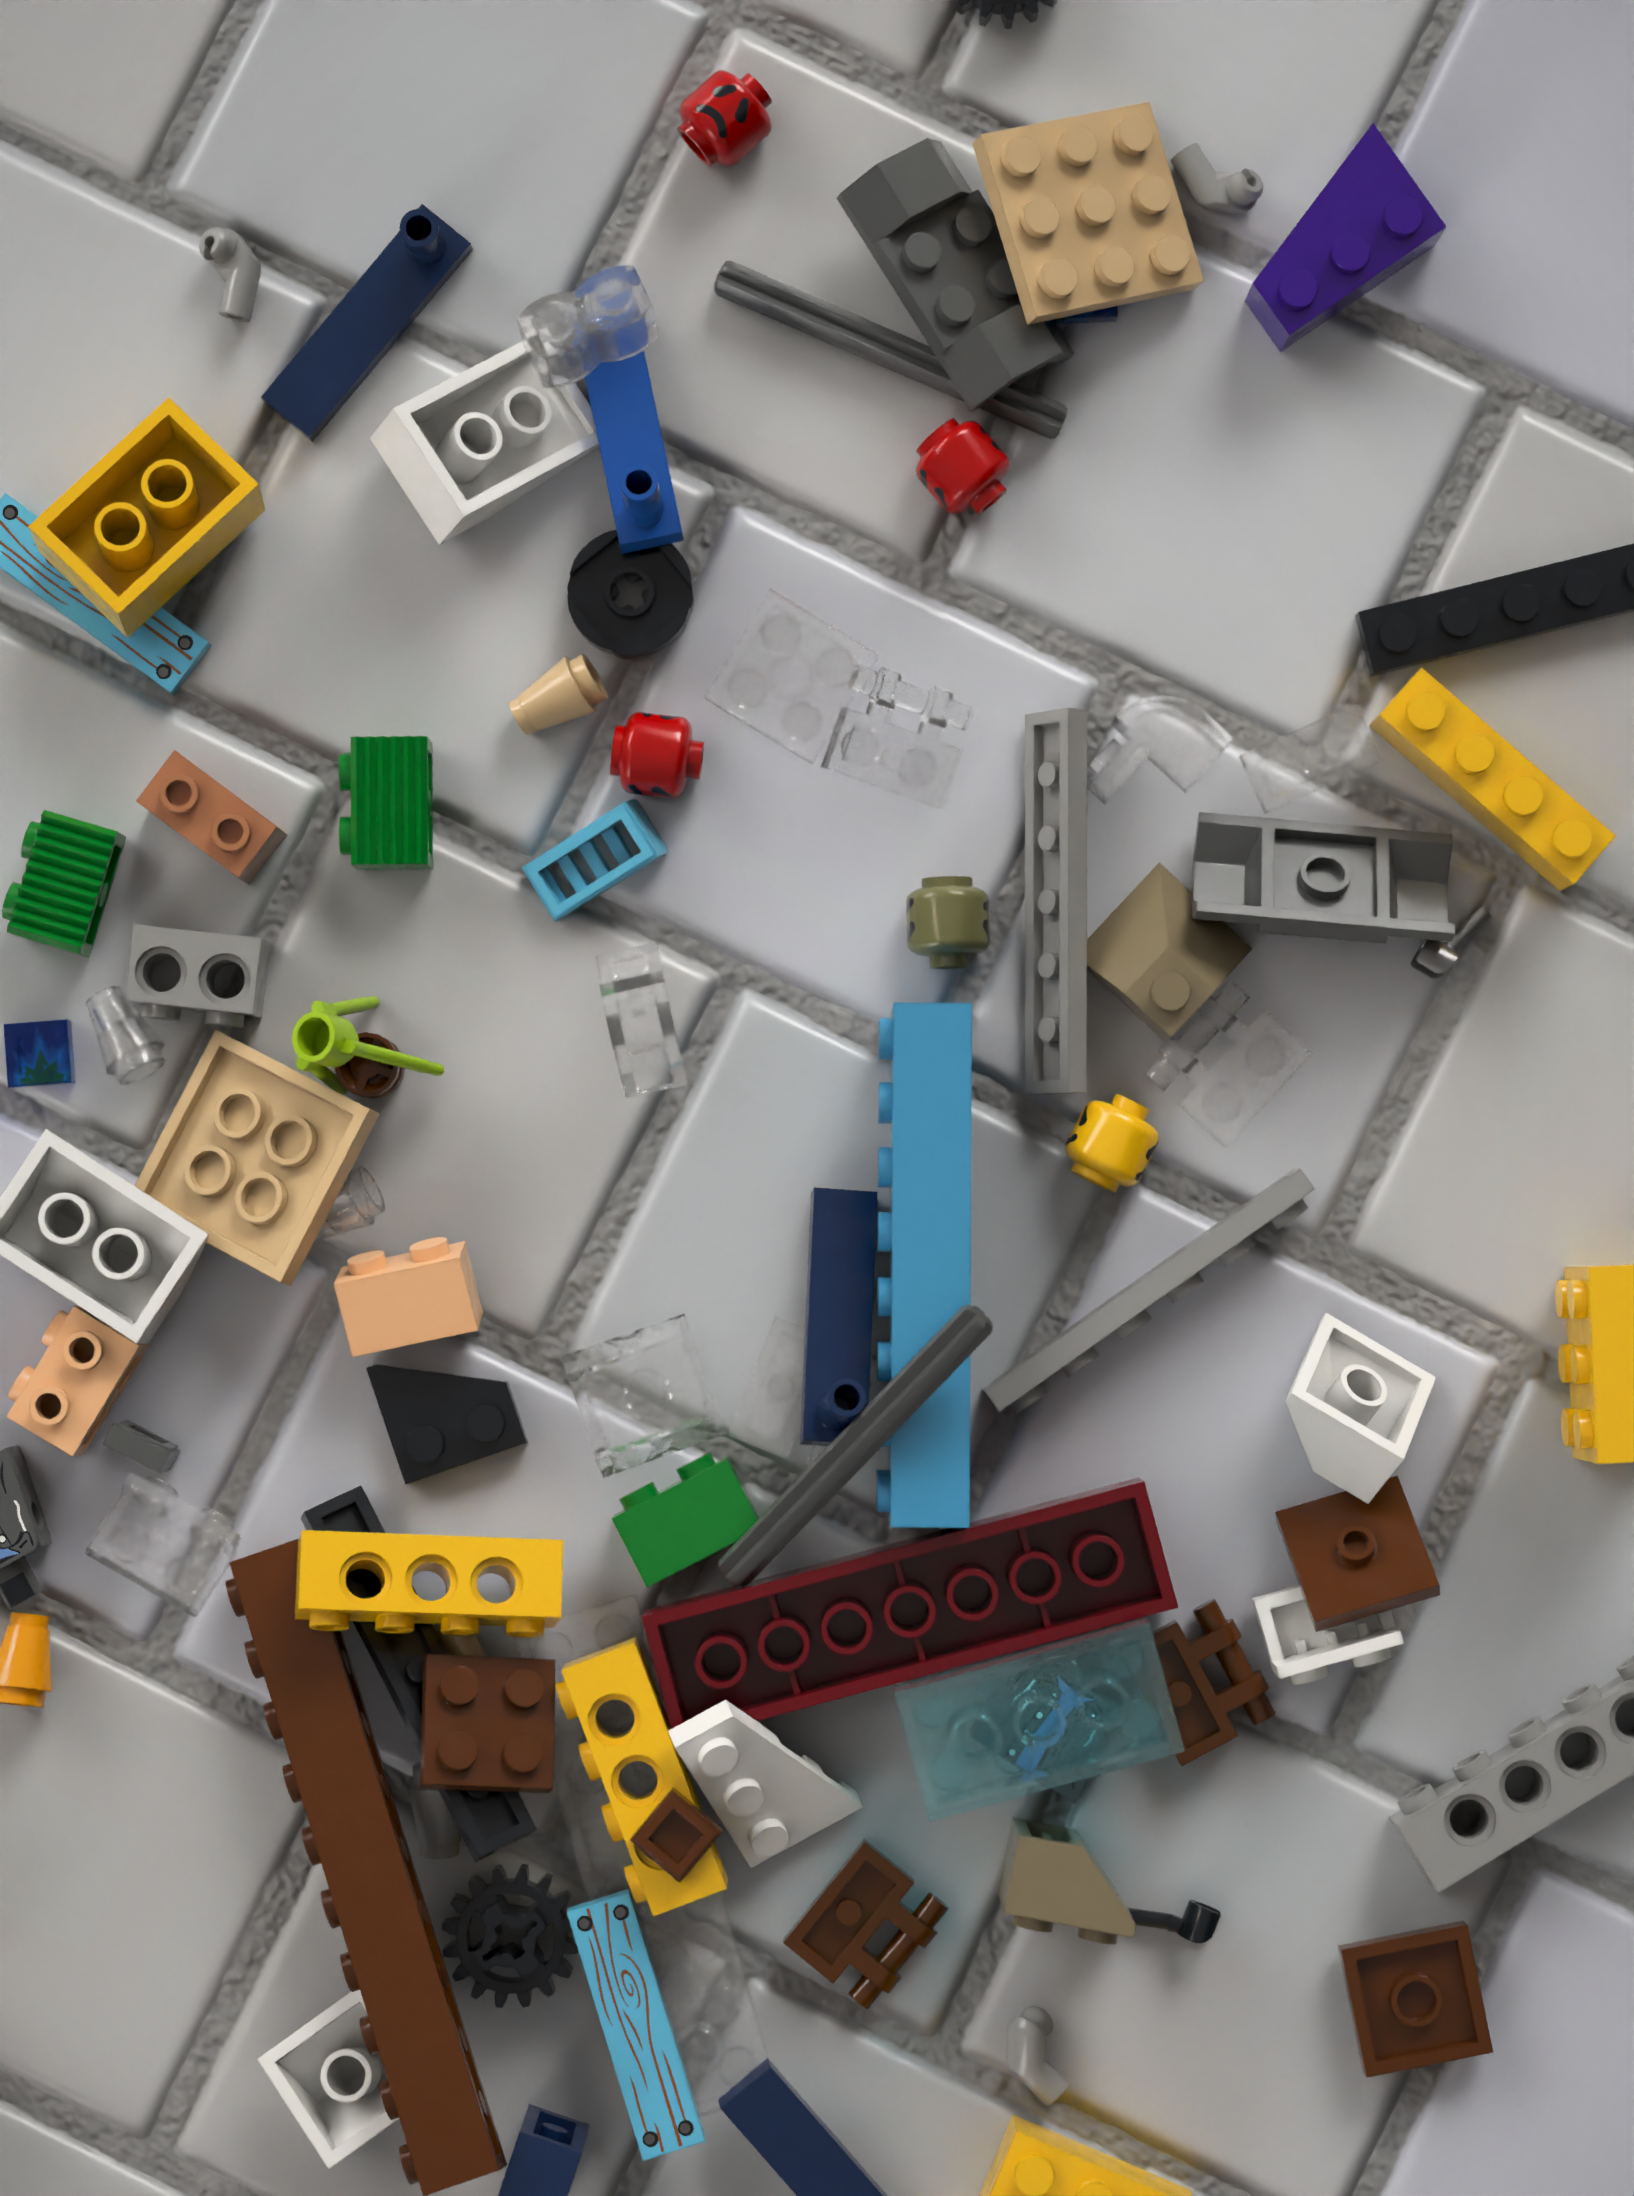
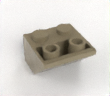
[998,1817,1136,1944]

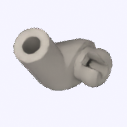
[1171,143,1263,214]
[199,227,261,322]
[1006,2006,1069,2106]

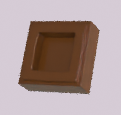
[630,1787,723,1883]

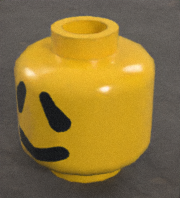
[1065,1094,1160,1193]

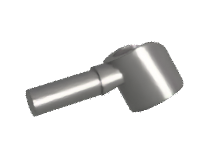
[1411,907,1491,979]

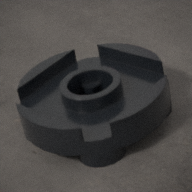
[567,530,694,660]

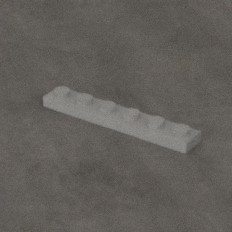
[1025,708,1088,1095]
[982,1168,1315,1414]

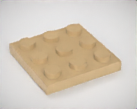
[972,102,1204,325]
[134,1029,380,1286]

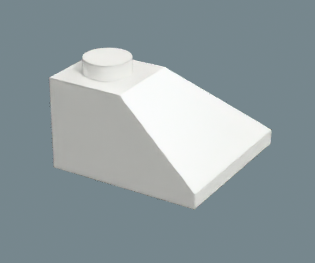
[1286,1313,1436,1504]

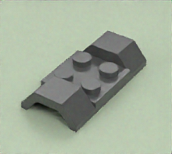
[837,138,1075,412]
[1191,812,1455,944]

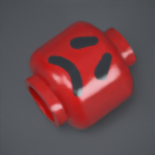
[677,70,772,167]
[916,418,1010,515]
[610,712,704,798]

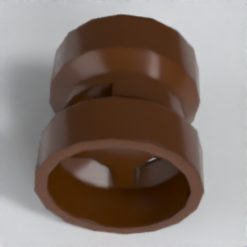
[335,1032,405,1099]

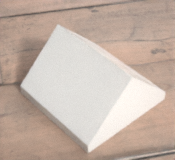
[257,1990,399,2169]

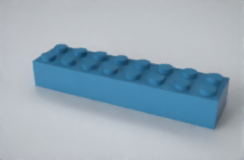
[876,1003,972,1528]

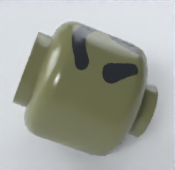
[906,876,990,969]

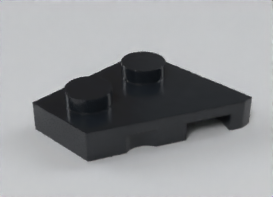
[366,1364,528,1485]

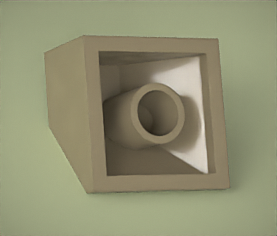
[1087,862,1252,1042]

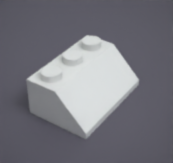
[0,1129,210,1344]

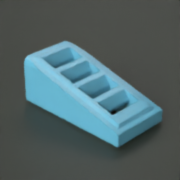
[522,799,668,922]

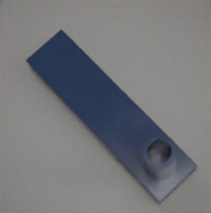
[261,204,473,442]
[800,1187,877,1446]
[718,2058,888,2196]

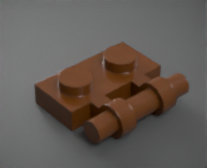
[1119,1599,1276,1767]
[783,1839,949,2009]

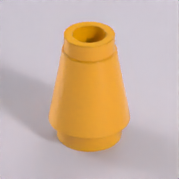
[0,1612,52,1708]

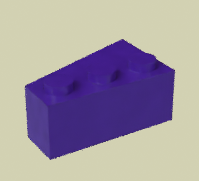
[1244,123,1446,353]

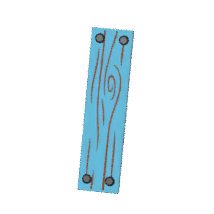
[0,493,212,696]
[567,1888,706,2161]

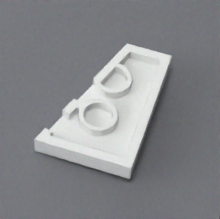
[668,1700,864,1868]

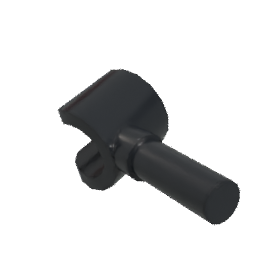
[1128,1900,1221,1943]

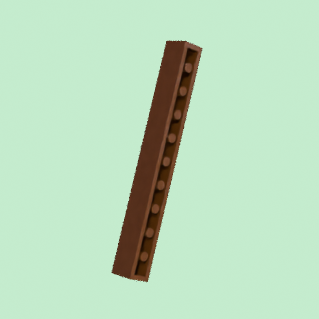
[226,1539,507,2196]

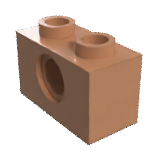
[136,750,287,885]

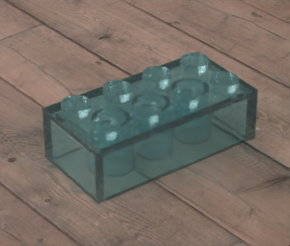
[893,1617,1185,1822]

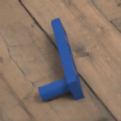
[571,297,684,554]

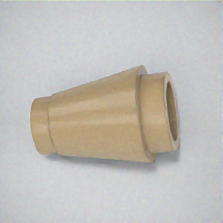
[509,654,608,736]

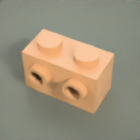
[334,1237,483,1357]
[6,1306,150,1457]

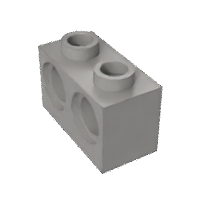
[125,924,270,1028]

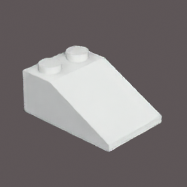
[370,331,599,545]

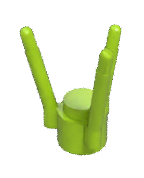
[292,996,444,1095]

